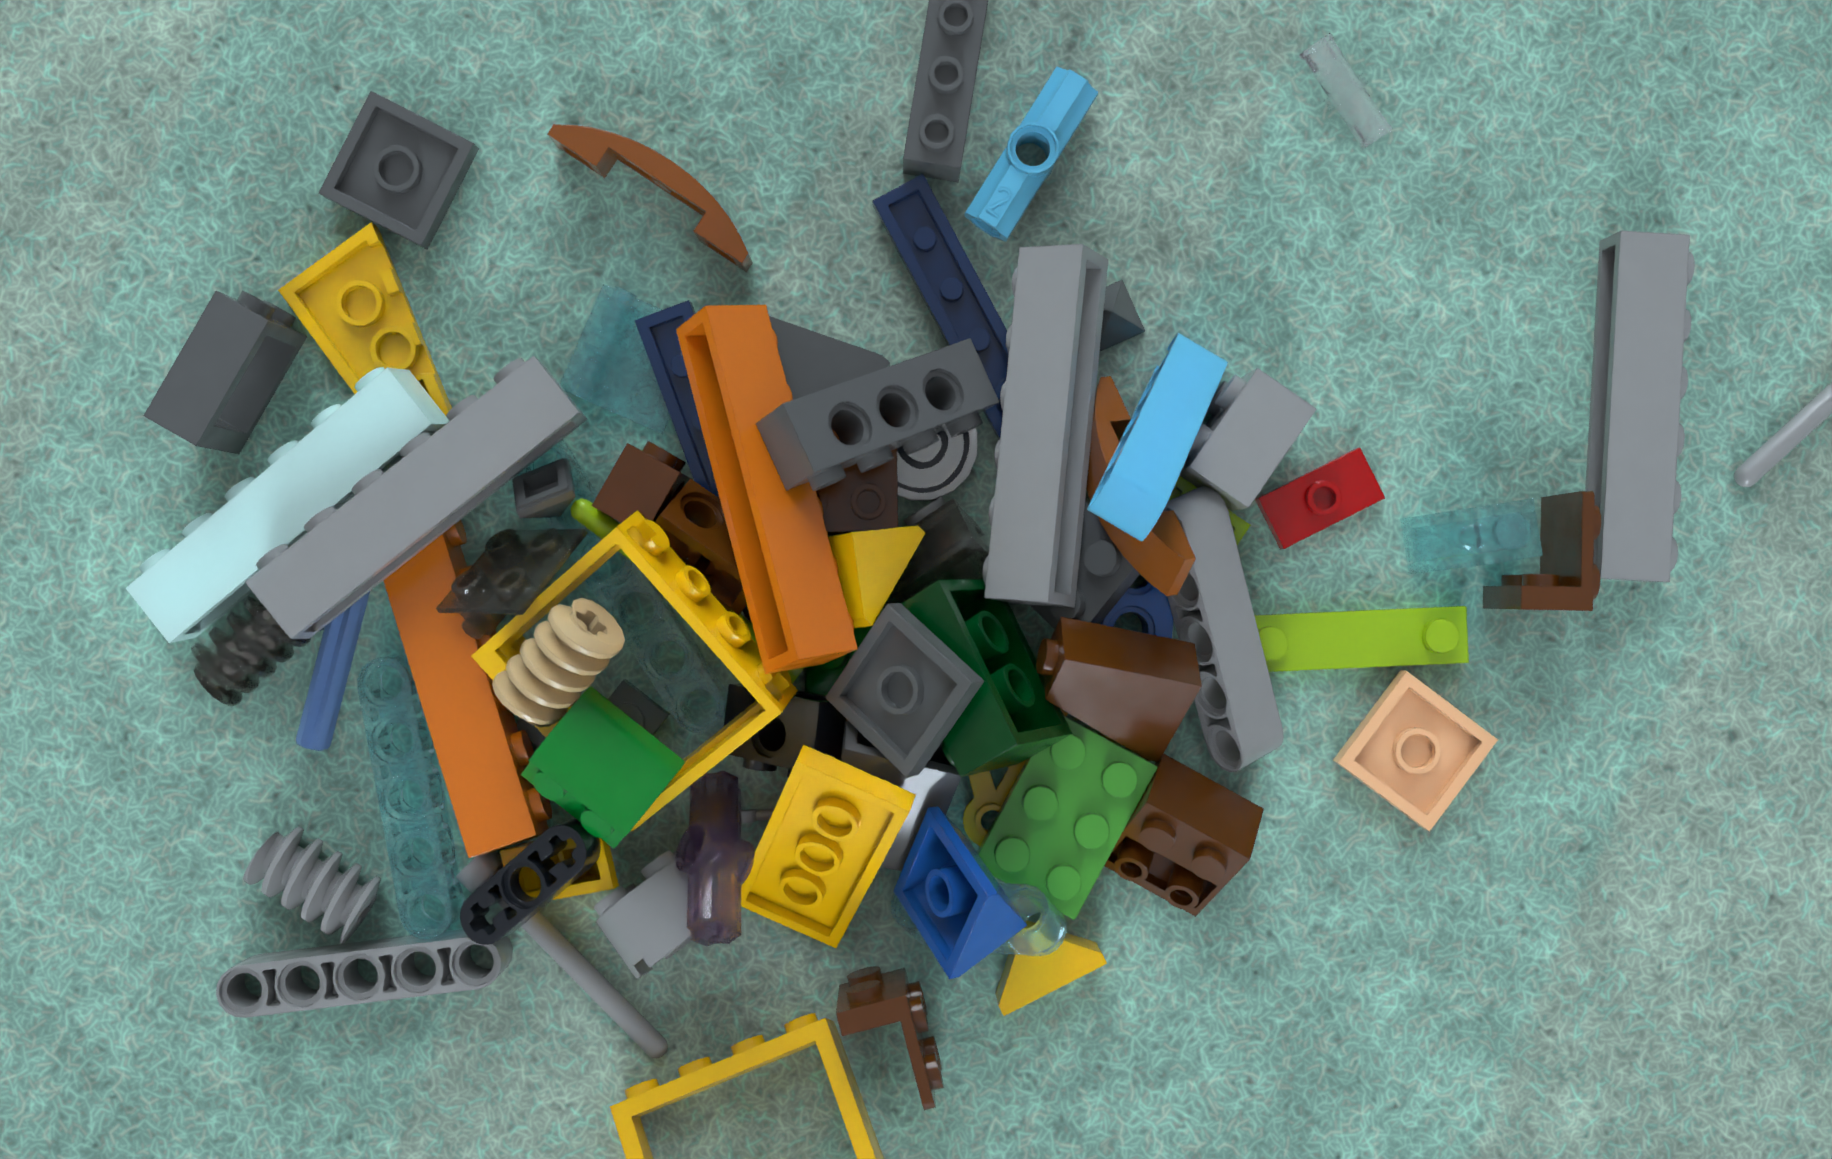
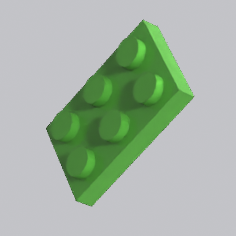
[977,715,1158,920]

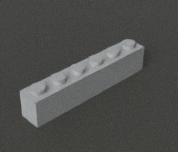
[1585,231,1695,582]
[983,244,1108,608]
[245,356,587,639]

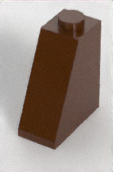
[1036,617,1202,762]

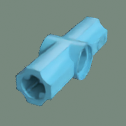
[964,66,1098,242]

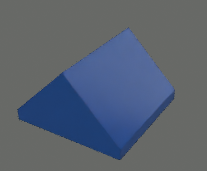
[893,806,1027,979]

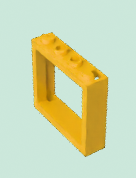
[471,510,797,832]
[610,1013,884,1159]

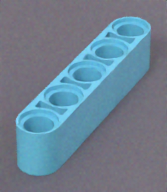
[1087,333,1228,542]

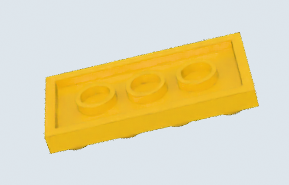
[732,744,916,948]

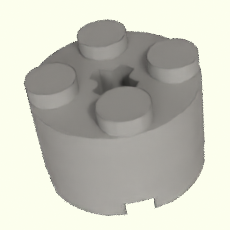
[593,849,732,979]

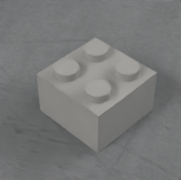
[1180,368,1317,511]

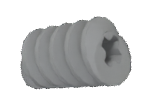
[243,826,381,945]

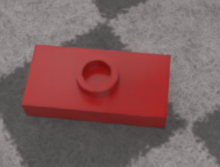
[1255,447,1385,550]

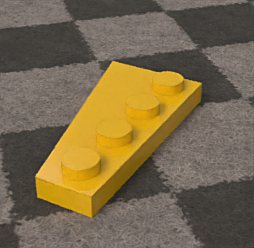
[278,222,452,416]

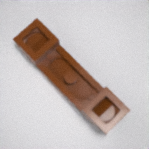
[547,124,753,272]
[1086,376,1196,596]

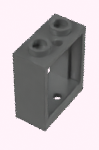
[143,290,307,454]

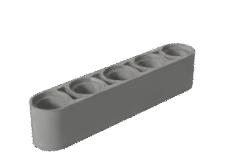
[1163,486,1284,772]
[216,929,513,1018]

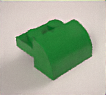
[521,686,685,849]

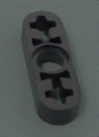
[460,819,601,945]

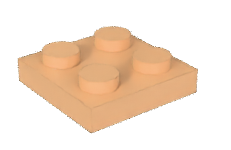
[1333,670,1498,831]

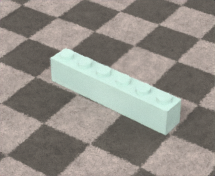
[126,367,450,643]

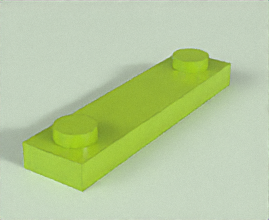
[1254,606,1469,672]

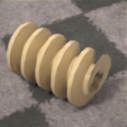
[492,598,625,728]

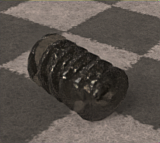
[191,596,324,707]

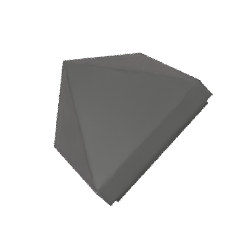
[1100,280,1145,352]
[512,458,576,519]

